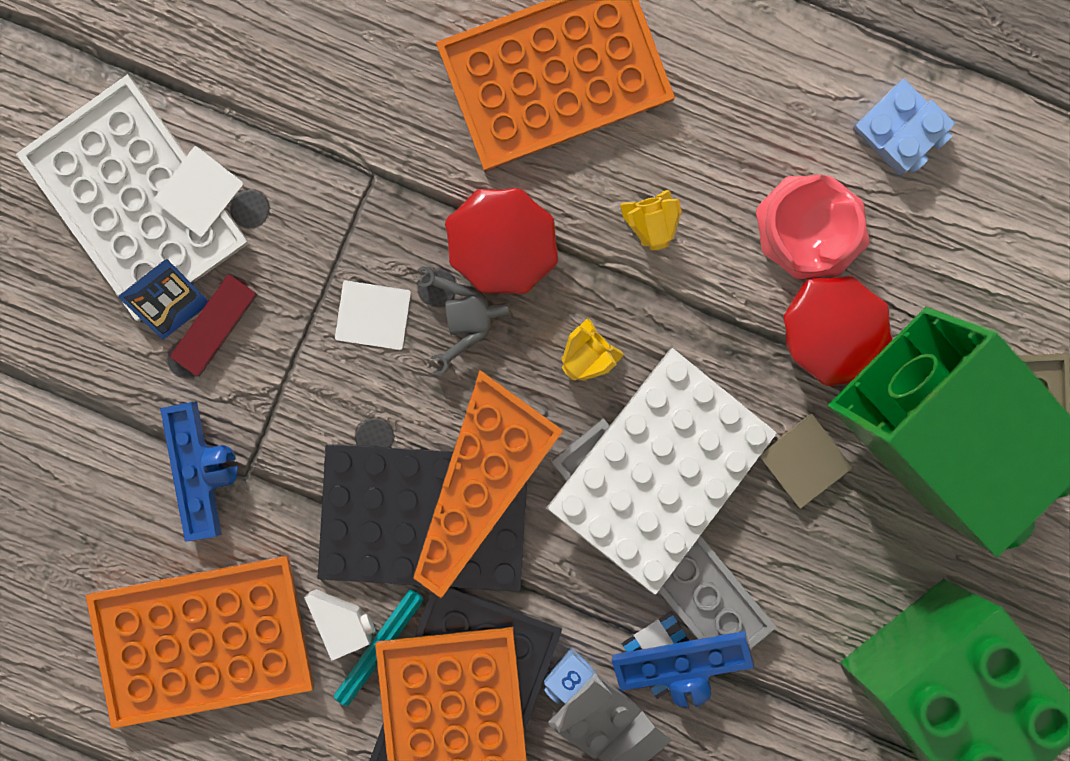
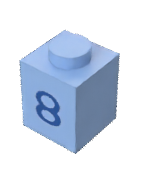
[544,647,596,704]

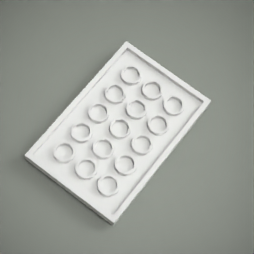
[16,74,250,321]
[546,348,777,595]

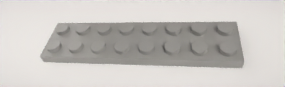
[551,418,777,649]

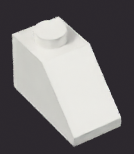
[305,589,375,661]

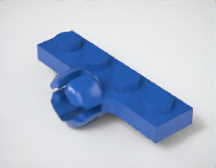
[160,401,238,542]
[612,631,754,708]

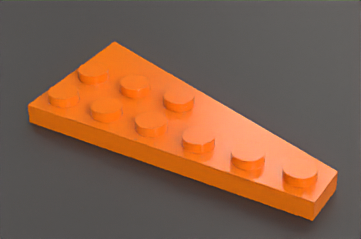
[413,370,563,598]

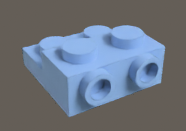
[853,78,956,176]

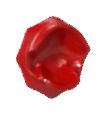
[445,188,558,294]
[783,276,893,386]

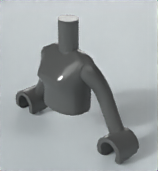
[417,267,511,375]

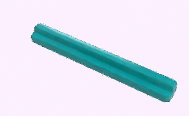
[334,589,424,707]

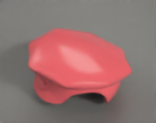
[756,174,869,280]

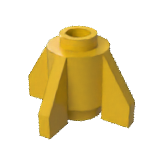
[620,190,682,250]
[561,318,624,381]

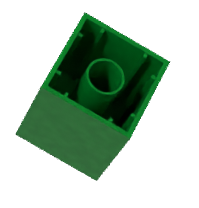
[828,307,1070,558]
[840,579,1070,761]

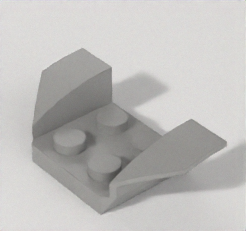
[548,673,671,761]

